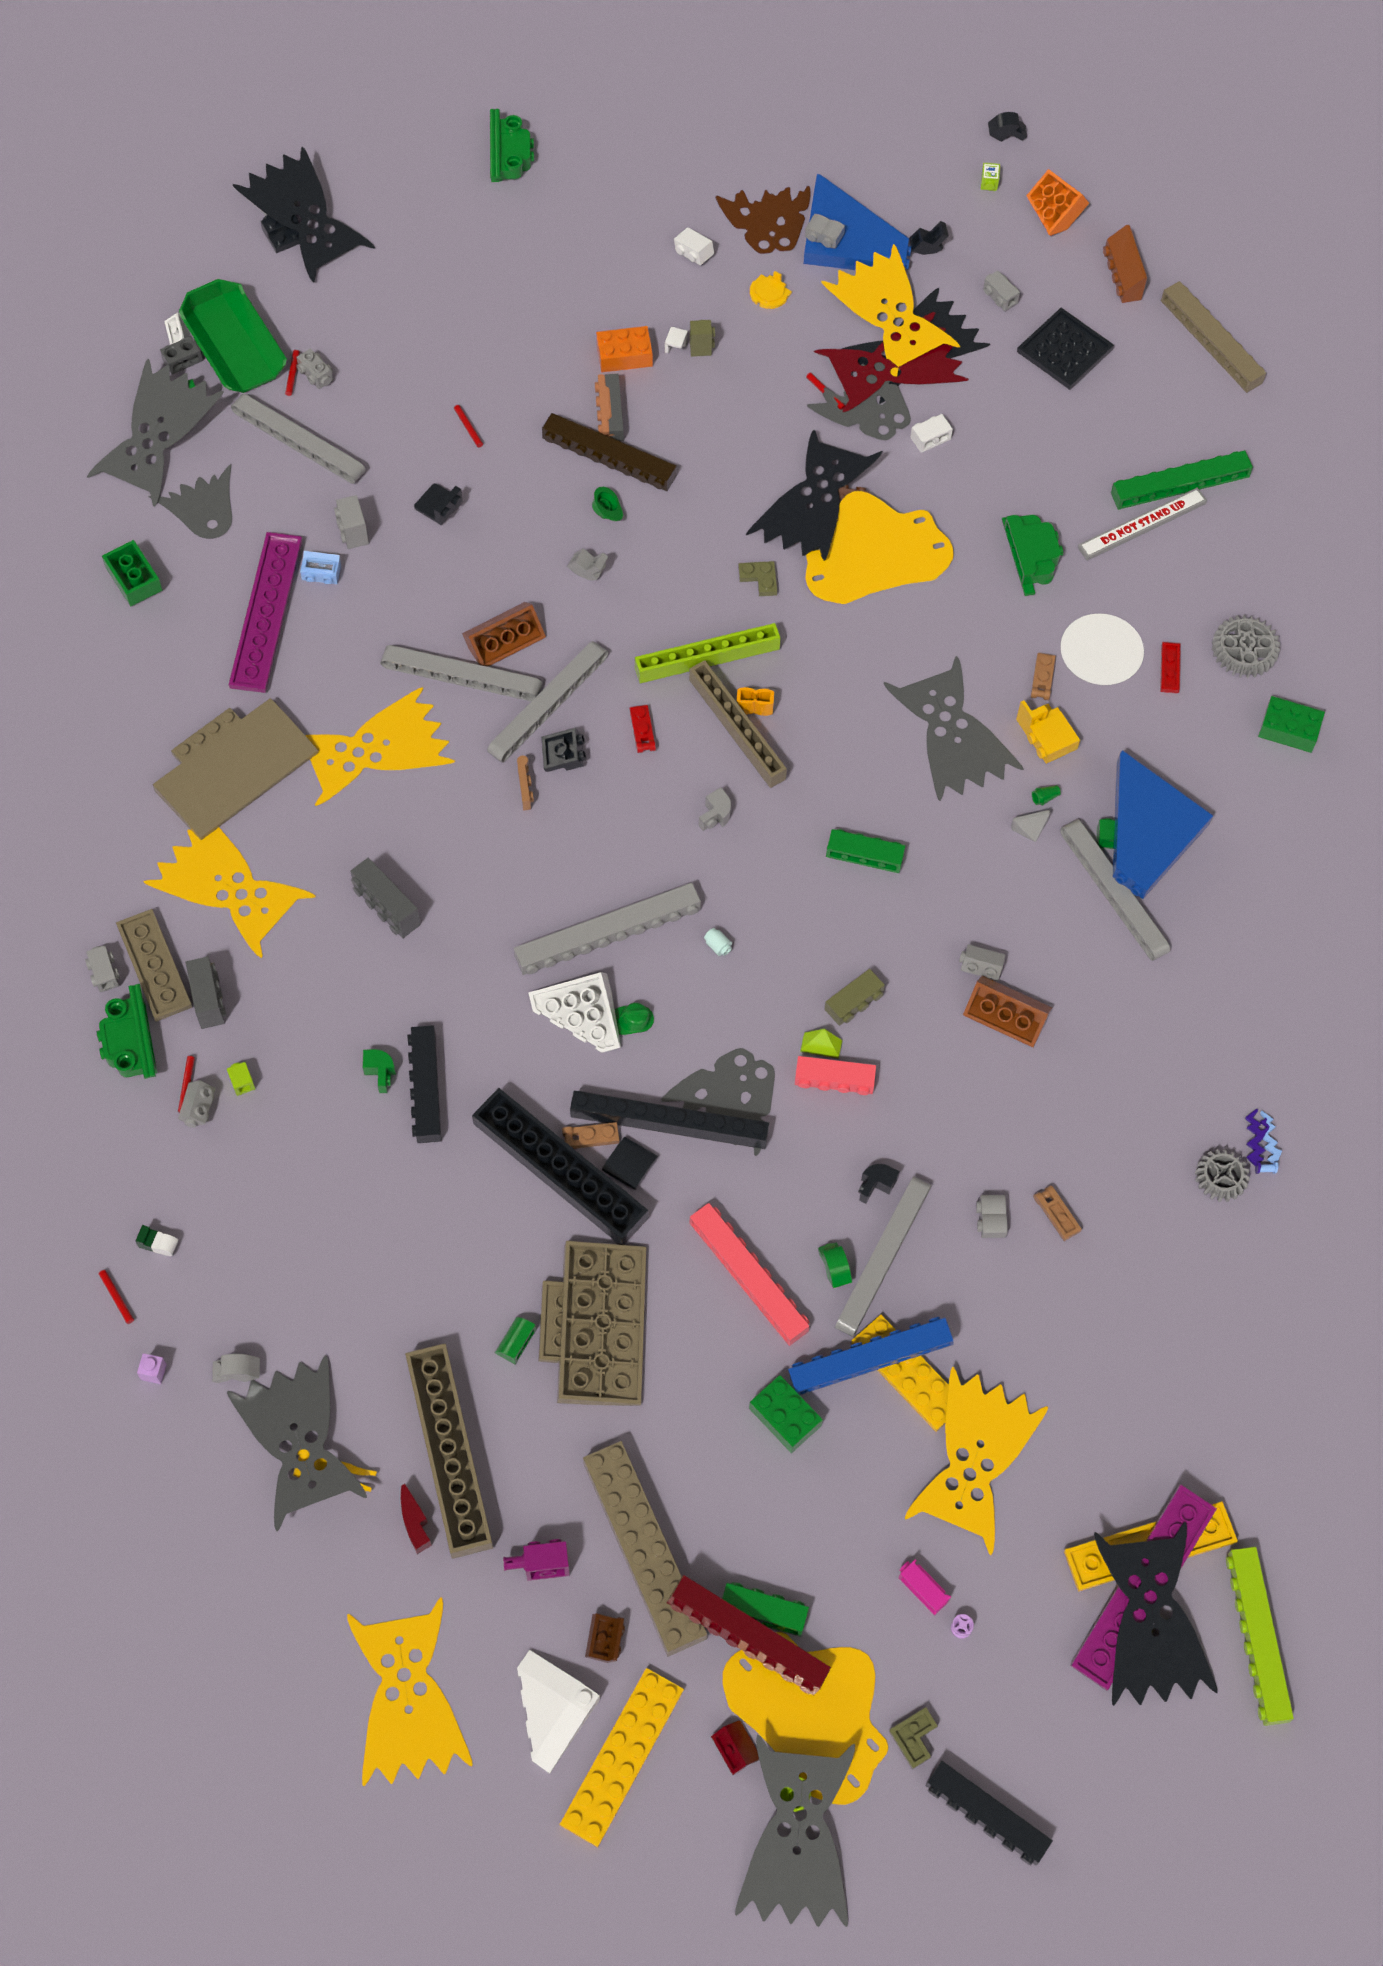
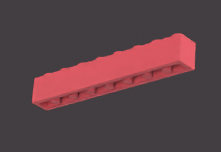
[689,1203,810,1346]

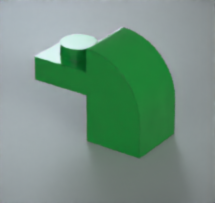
[362,1049,396,1093]
[818,1242,852,1288]

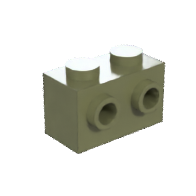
[690,320,715,357]

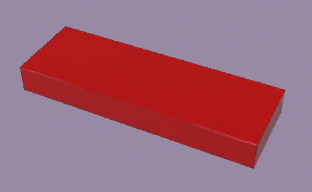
[1160,642,1181,693]

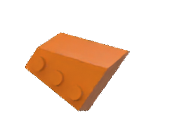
[1026,169,1089,236]

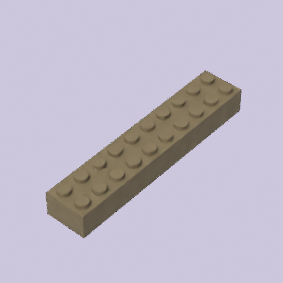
[405,1343,493,1559]
[583,1441,707,1657]

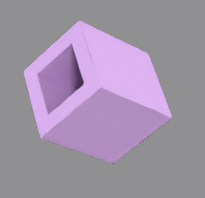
[137,1354,167,1384]

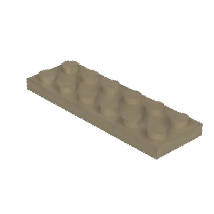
[116,909,193,1022]

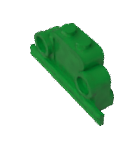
[490,109,534,182]
[1002,515,1063,596]
[96,984,158,1079]

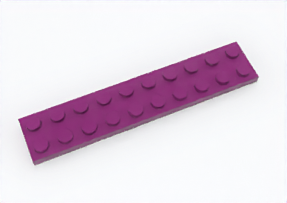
[228,532,303,693]
[1070,1485,1217,1691]

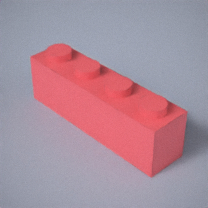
[795,1056,876,1095]

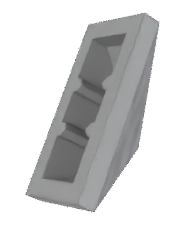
[1011,810,1050,842]

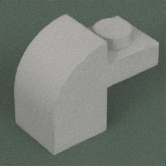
[567,548,608,581]
[699,787,731,831]
[212,1354,260,1383]

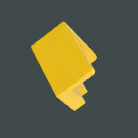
[1016,700,1061,735]

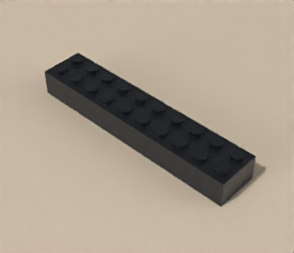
[472,1088,649,1245]

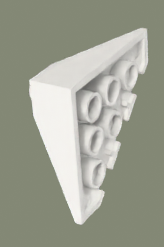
[529,972,621,1053]
[517,1650,600,1774]

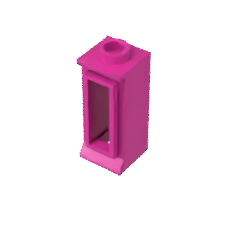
[899,1559,951,1616]

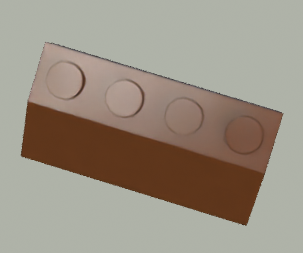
[1103,225,1147,303]
[462,602,546,667]
[963,976,1053,1048]

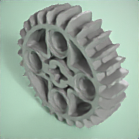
[1212,615,1280,678]

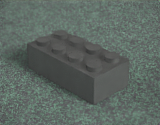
[350,857,420,938]

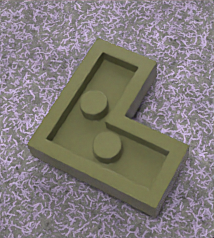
[738,561,777,596]
[889,1707,938,1770]

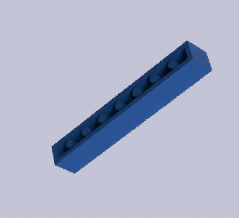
[788,1317,954,1395]

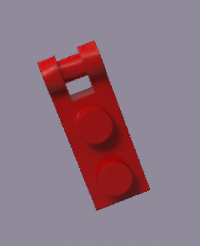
[630,705,656,753]

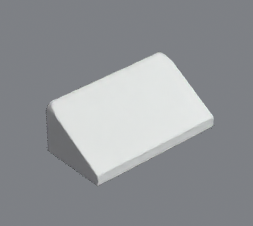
[164,312,190,345]

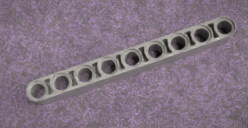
[231,394,365,484]
[487,641,608,763]
[380,645,542,701]
[1060,819,1170,961]
[835,1176,932,1337]

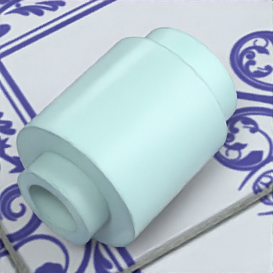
[704,928,732,956]

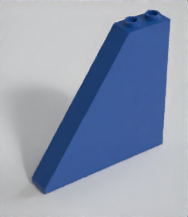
[803,174,911,270]
[1113,750,1213,899]

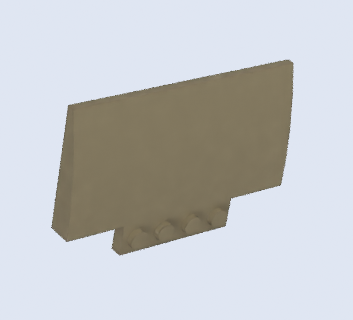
[152,698,319,840]
[538,1241,646,1406]

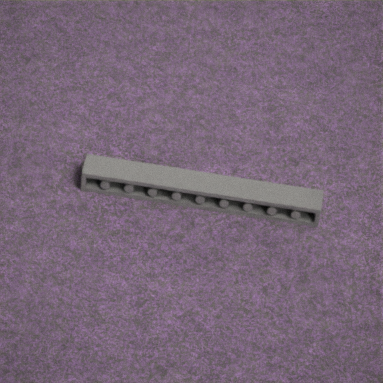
[514,883,701,975]

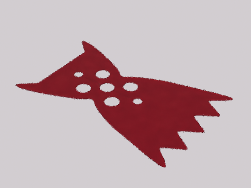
[814,312,969,412]

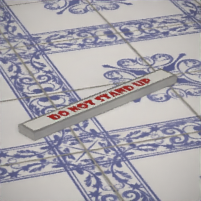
[1078,488,1207,561]

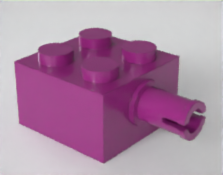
[503,1539,570,1581]

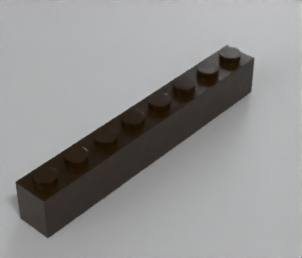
[542,413,677,491]

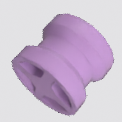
[951,1614,974,1639]

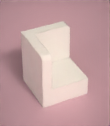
[665,327,688,353]

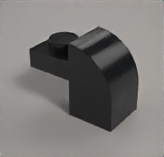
[988,112,1027,142]
[909,221,949,255]
[858,1164,900,1204]

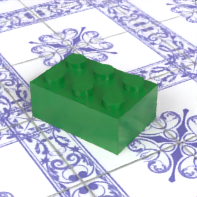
[102,540,163,607]
[1258,696,1325,753]
[749,1375,823,1454]

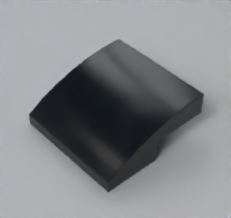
[602,1137,658,1190]

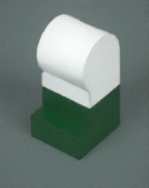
[135,1225,178,1256]

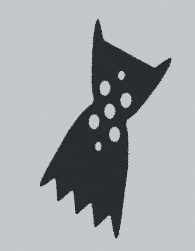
[233,147,375,283]
[841,288,990,404]
[746,430,883,561]
[1094,1522,1218,1706]

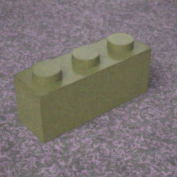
[824,969,885,1026]

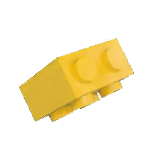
[1027,712,1080,764]

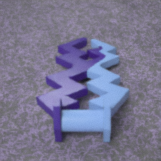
[1245,1109,1282,1174]

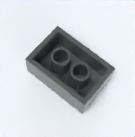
[185,956,227,1029]

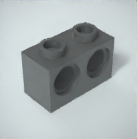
[160,336,203,375]

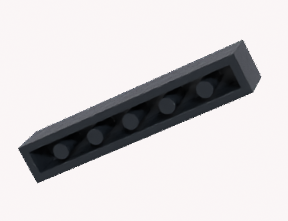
[407,1025,441,1143]
[925,1761,1053,1866]

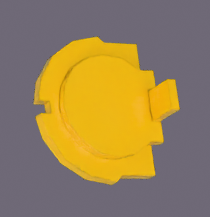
[750,271,792,309]

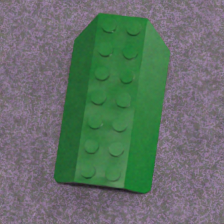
[179,279,287,393]

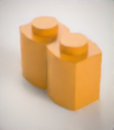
[736,687,774,716]

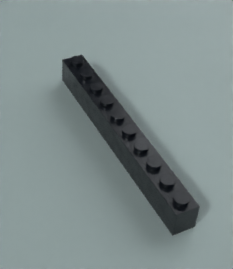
[570,1090,769,1149]

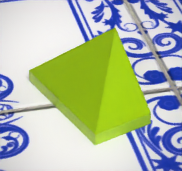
[800,1029,842,1059]

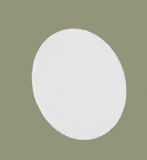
[1061,614,1144,685]

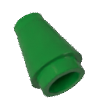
[1032,785,1061,806]

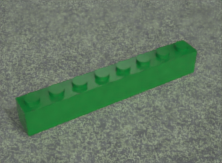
[1111,450,1253,510]

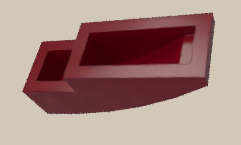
[401,1483,432,1555]

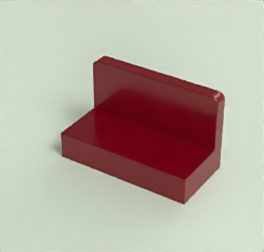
[711,1720,759,1775]

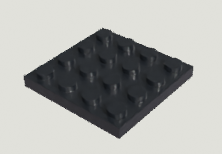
[1017,307,1114,390]

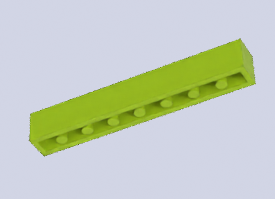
[635,623,781,684]
[1226,1547,1294,1726]

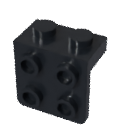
[414,483,463,525]

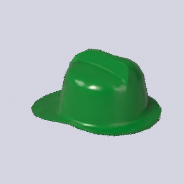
[592,486,623,521]
[615,1003,654,1035]

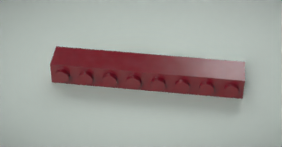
[666,1575,831,1695]

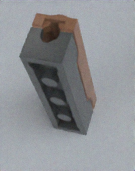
[595,373,624,441]

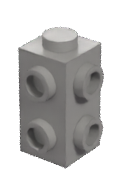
[983,271,1020,311]
[297,348,333,389]
[959,944,1005,981]
[85,945,120,992]
[178,1080,216,1128]

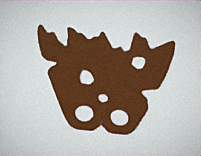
[715,186,811,254]

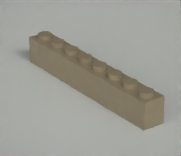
[1161,281,1266,393]
[689,660,787,788]

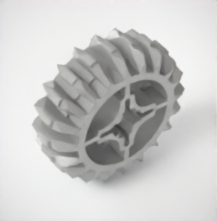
[1195,1149,1250,1202]

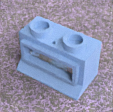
[300,551,341,584]

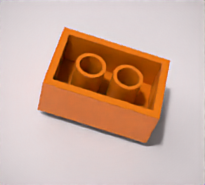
[596,326,653,373]

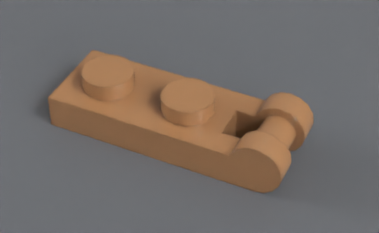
[1031,653,1056,701]
[517,755,534,811]
[562,1122,619,1149]
[1033,1185,1082,1241]

